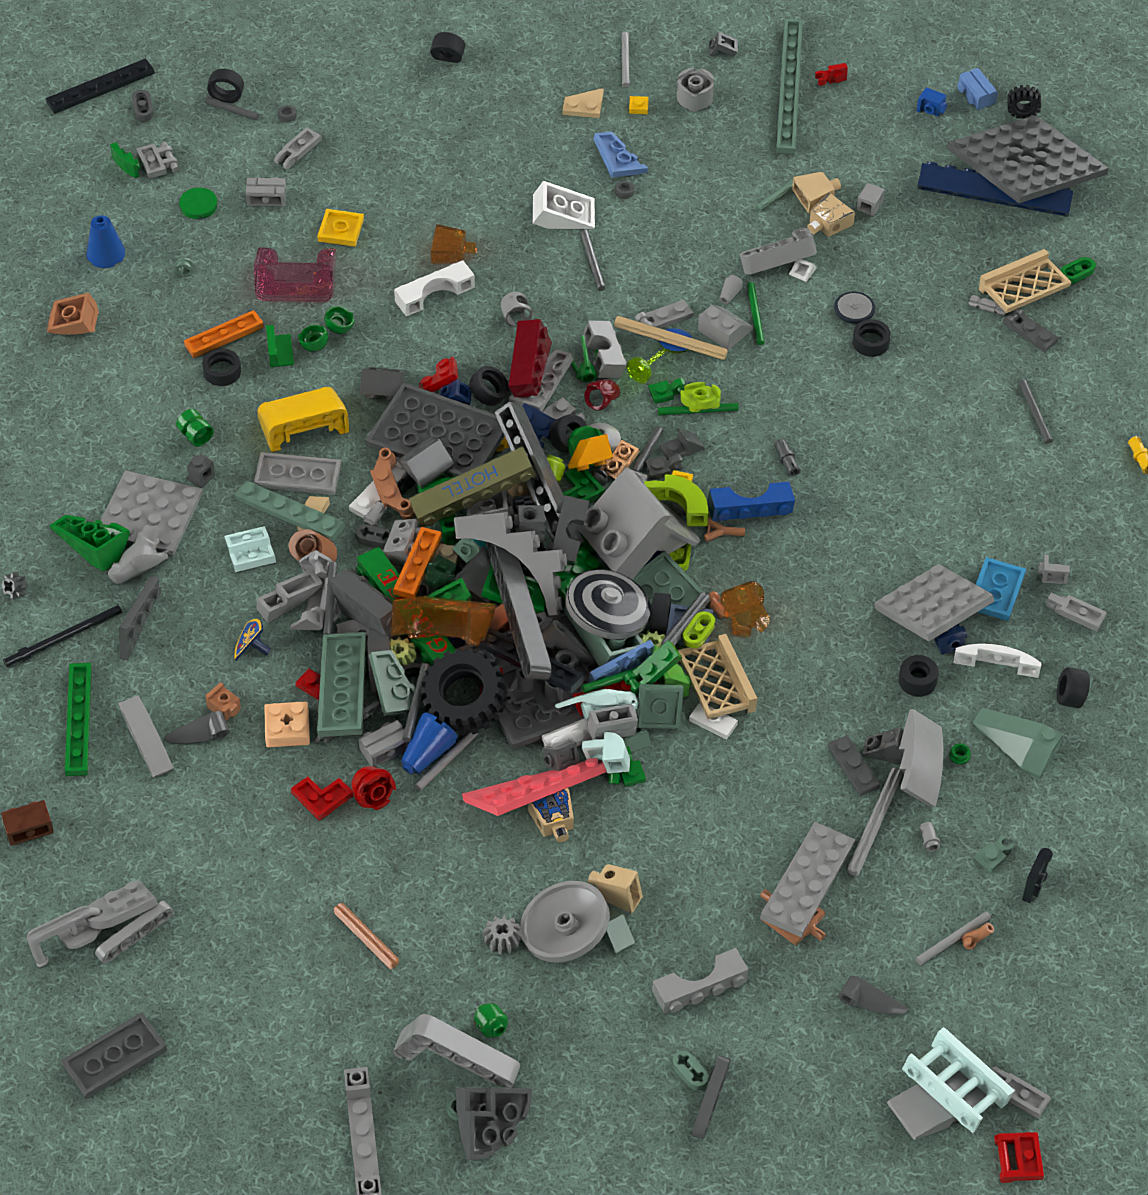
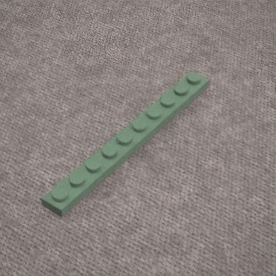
[776,19,803,154]

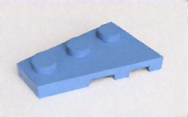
[593,132,648,177]
[589,640,654,683]

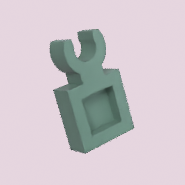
[974,836,1014,873]

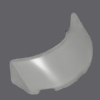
[290,550,341,630]

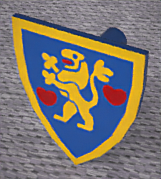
[234,619,271,661]

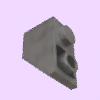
[862,727,904,764]

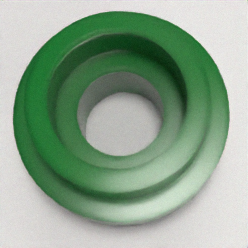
[949,743,971,765]

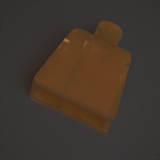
[431,224,477,264]

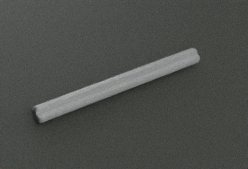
[847,768,903,876]

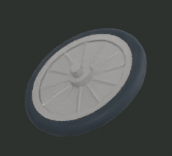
[834,291,876,324]

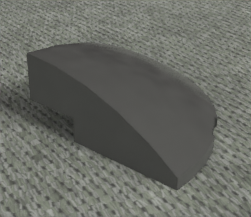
[456,1087,532,1160]

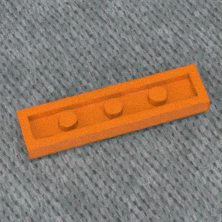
[184,310,264,359]
[393,527,441,600]

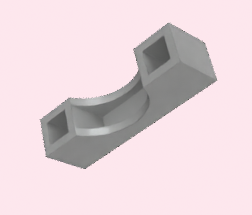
[652,948,748,1014]

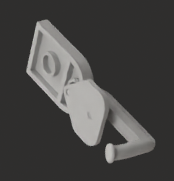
[27,880,158,967]

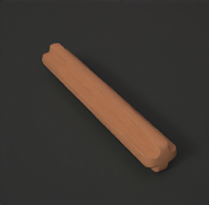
[334,903,399,969]

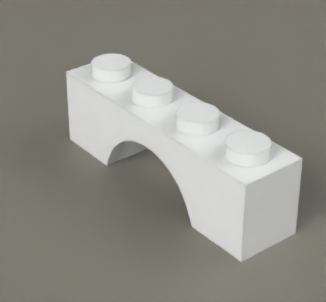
[394,260,475,317]

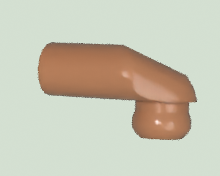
[707,591,728,619]
[962,923,994,950]

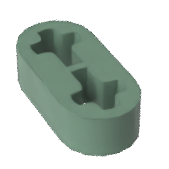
[672,1051,709,1091]

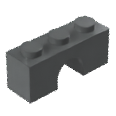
[547,495,589,566]

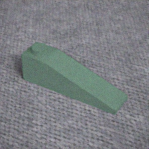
[972,708,1063,778]

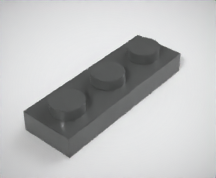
[828,735,880,796]

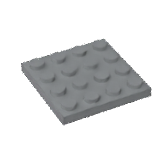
[101,470,203,555]
[874,564,994,642]

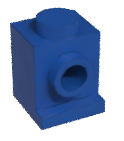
[917,87,947,116]

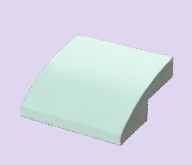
[224,526,276,572]

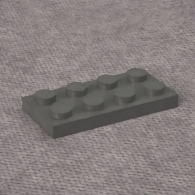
[61,1012,167,1099]

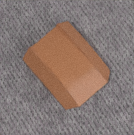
[46,293,99,334]

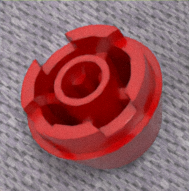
[351,766,396,810]

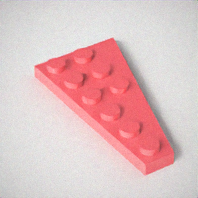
[462,758,607,816]

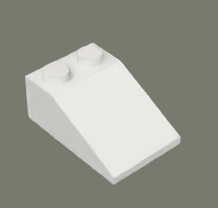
[533,181,595,229]

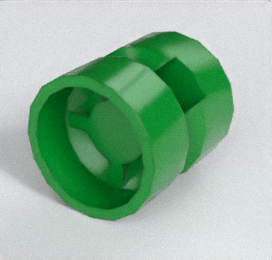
[176,409,214,447]

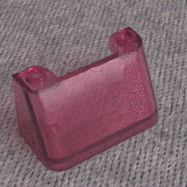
[254,248,336,302]

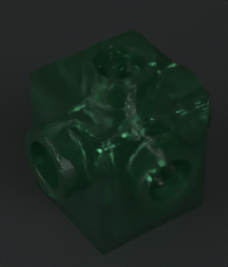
[424,554,456,590]

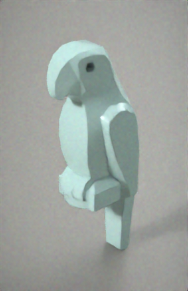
[555,689,638,720]

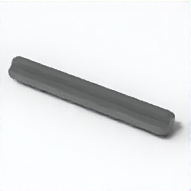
[661,592,710,646]

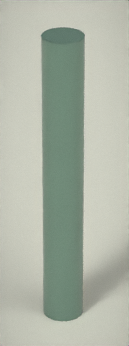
[756,179,793,211]

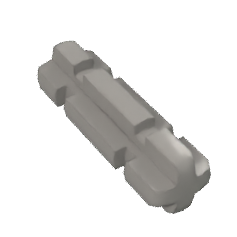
[969,295,1006,316]

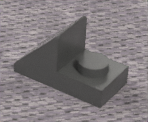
[659,428,705,460]

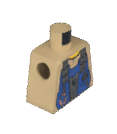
[528,788,574,842]

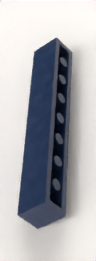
[918,162,1073,217]

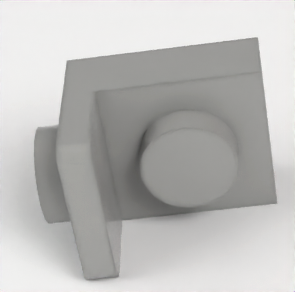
[1038,555,1070,584]

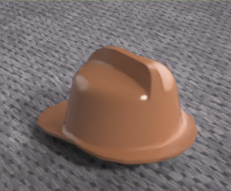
[289,529,337,562]

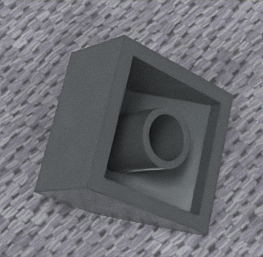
[360,367,407,400]

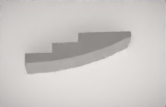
[118,695,174,778]

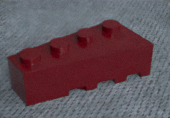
[508,319,552,397]

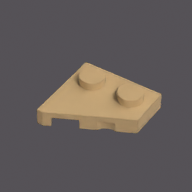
[563,89,604,118]

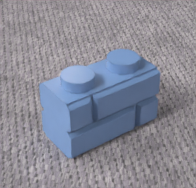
[958,68,998,110]

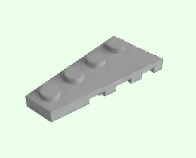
[509,349,573,412]

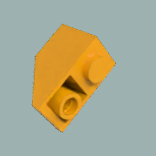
[568,434,613,471]

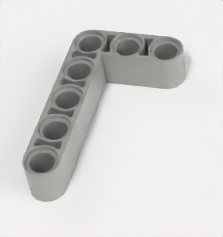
[393,1014,520,1088]

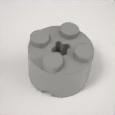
[676,68,714,112]

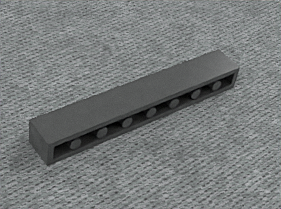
[495,401,584,545]

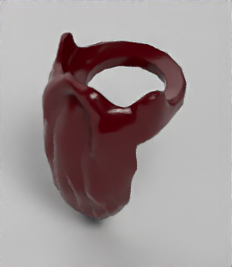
[584,379,620,411]

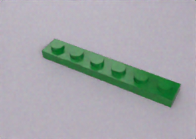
[65,663,92,776]

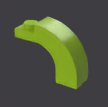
[644,474,708,526]

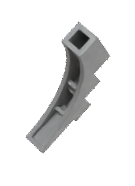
[454,512,567,616]

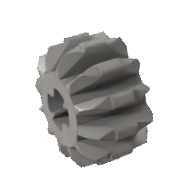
[483,914,522,955]

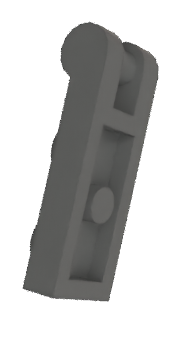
[1003,308,1058,352]

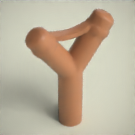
[703,517,745,542]

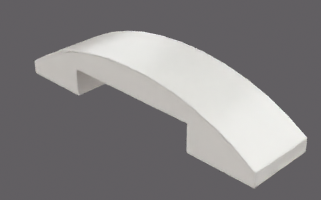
[953,644,1041,678]

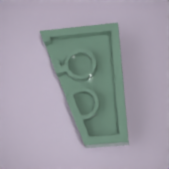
[369,650,426,716]

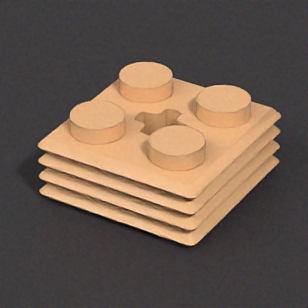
[264,702,310,747]

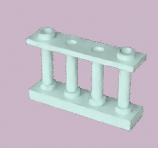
[902,1027,1015,1133]

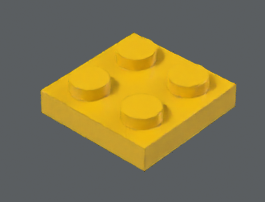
[317,209,364,247]

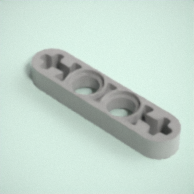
[95,901,173,964]

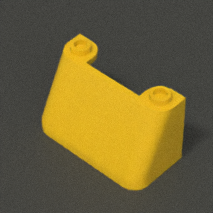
[257,387,349,453]

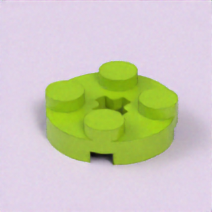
[681,382,721,412]

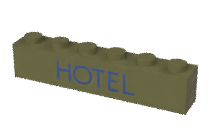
[409,446,536,527]

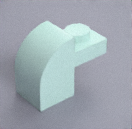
[582,732,630,773]

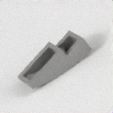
[256,569,323,623]

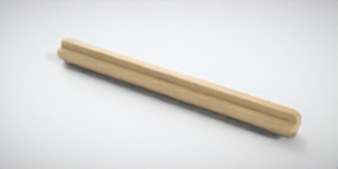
[614,316,728,360]

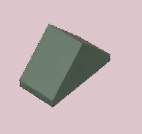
[603,909,635,954]

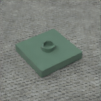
[636,684,684,729]

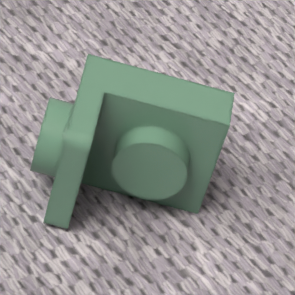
[452,539,481,563]

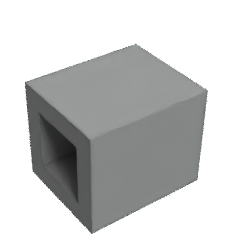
[857,183,885,216]

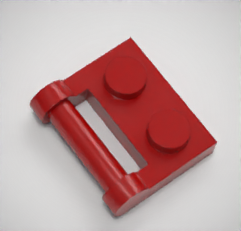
[994,1132,1044,1183]

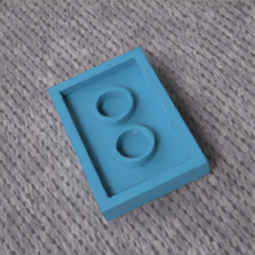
[976,557,1026,621]

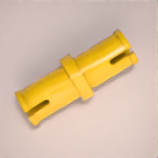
[1128,436,1148,474]

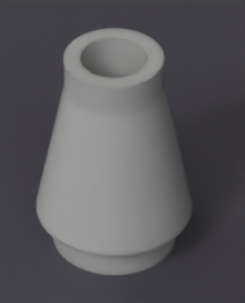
[719,275,743,305]

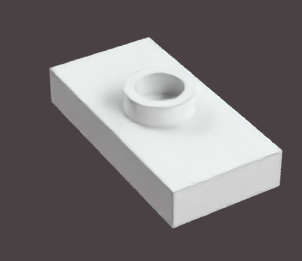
[689,702,738,740]

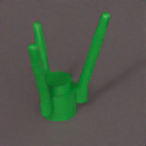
[571,335,599,382]

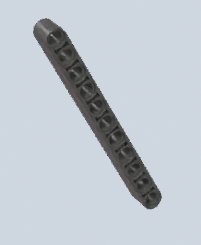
[483,512,551,680]

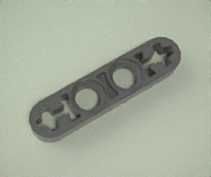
[692,1055,731,1140]

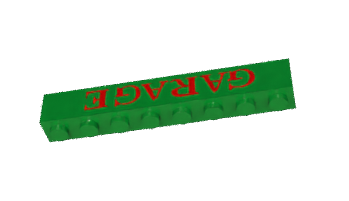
[356,547,455,667]

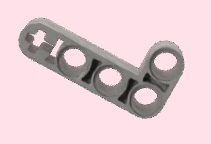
[740,228,817,274]

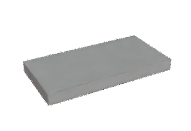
[254,452,342,495]

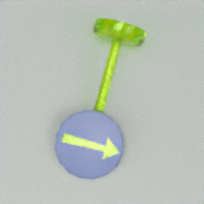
[626,328,692,384]

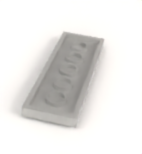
[760,822,855,938]

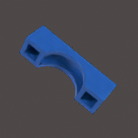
[707,482,795,521]

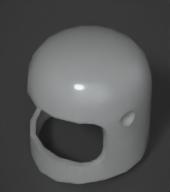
[500,292,534,327]

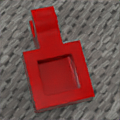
[815,63,848,86]

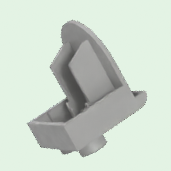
[577,470,700,579]

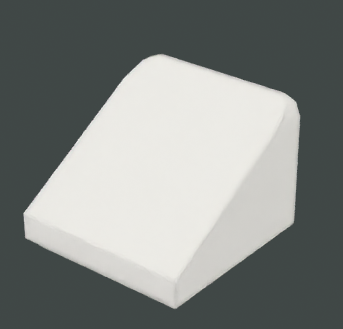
[789,259,817,282]

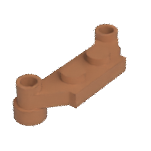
[370,448,416,520]

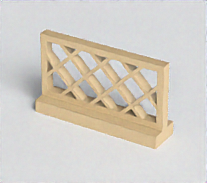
[979,249,1071,313]
[678,634,757,719]

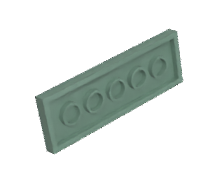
[317,632,367,737]

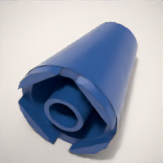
[86,215,125,268]
[401,712,458,775]

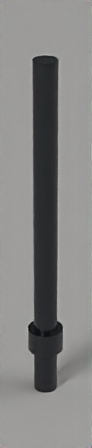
[3,605,122,667]

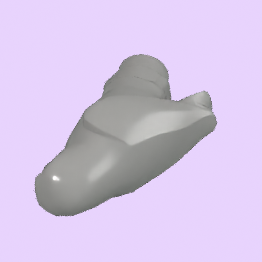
[108,525,169,584]

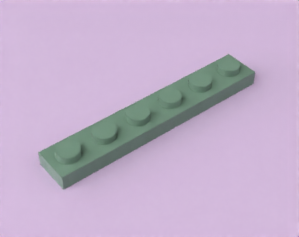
[234,480,345,542]

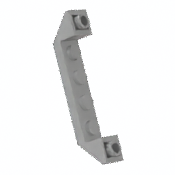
[344,1067,382,1195]

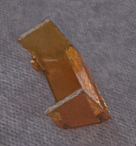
[391,596,495,645]

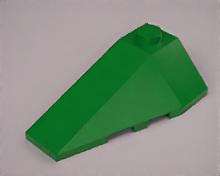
[49,515,130,572]

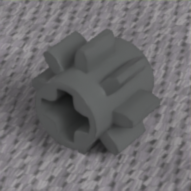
[1,572,28,599]

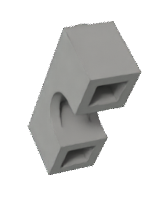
[583,321,627,378]

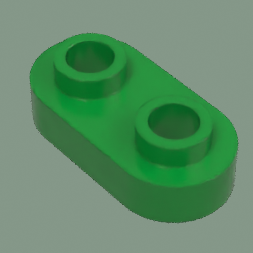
[1061,257,1096,284]

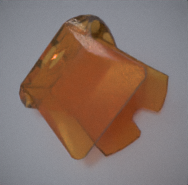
[720,581,771,637]

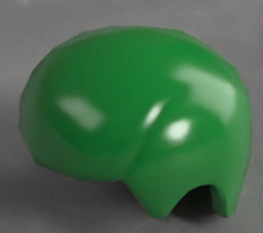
[324,306,355,334]
[298,325,328,352]

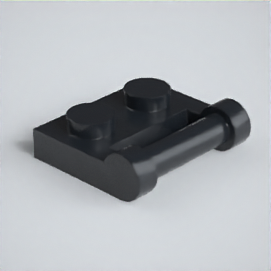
[1022,848,1053,903]

